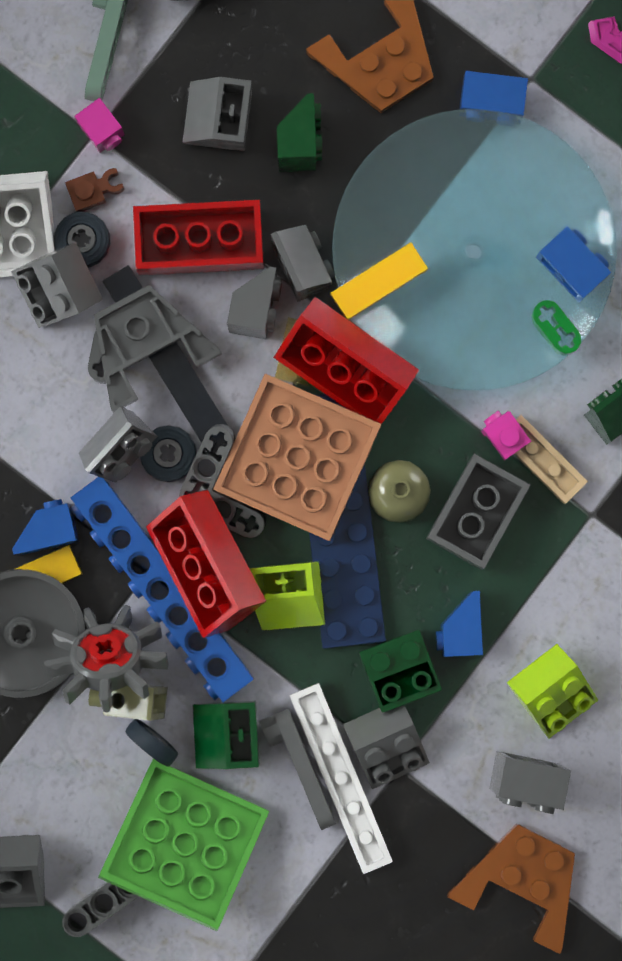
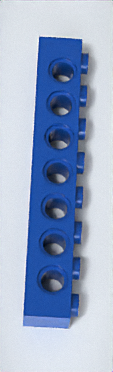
[70,477,255,702]

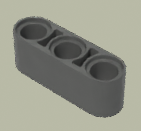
[62,882,139,937]

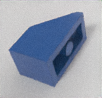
[12,499,80,556]
[435,591,483,657]

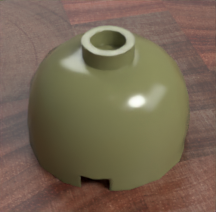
[368,460,431,523]

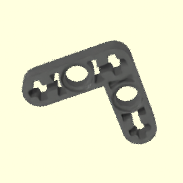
[179,424,267,538]

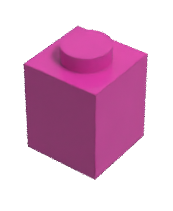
[74,98,125,153]

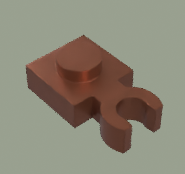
[65,168,125,212]

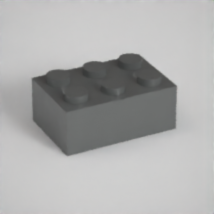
[426,454,530,570]
[489,751,571,814]

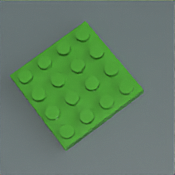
[98,759,269,931]

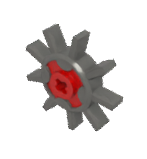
[44,605,169,712]

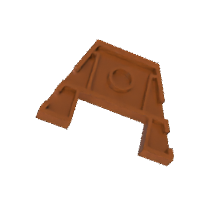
[306,0,434,113]
[447,823,575,954]

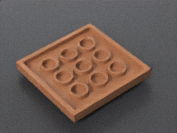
[213,374,382,541]

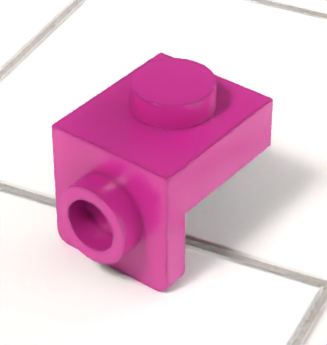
[481,410,531,461]

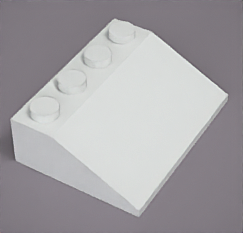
[0,171,56,277]

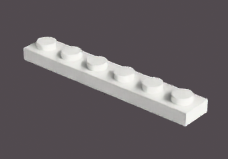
[289,683,393,874]

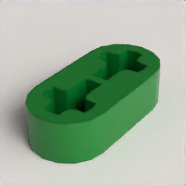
[531,300,581,356]

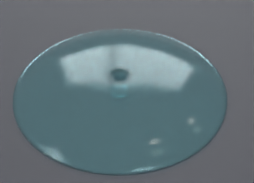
[332,109,617,391]

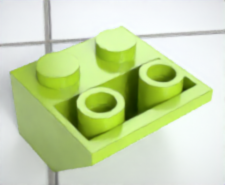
[250,561,325,630]
[507,644,599,739]

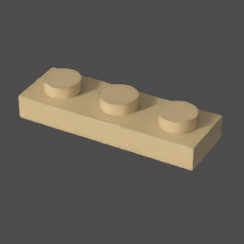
[514,415,588,504]

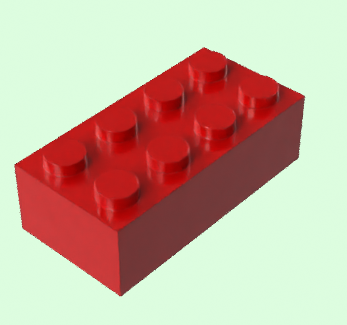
[133,200,264,276]
[273,297,419,424]
[146,490,266,638]

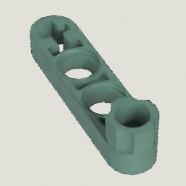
[84,0,128,101]

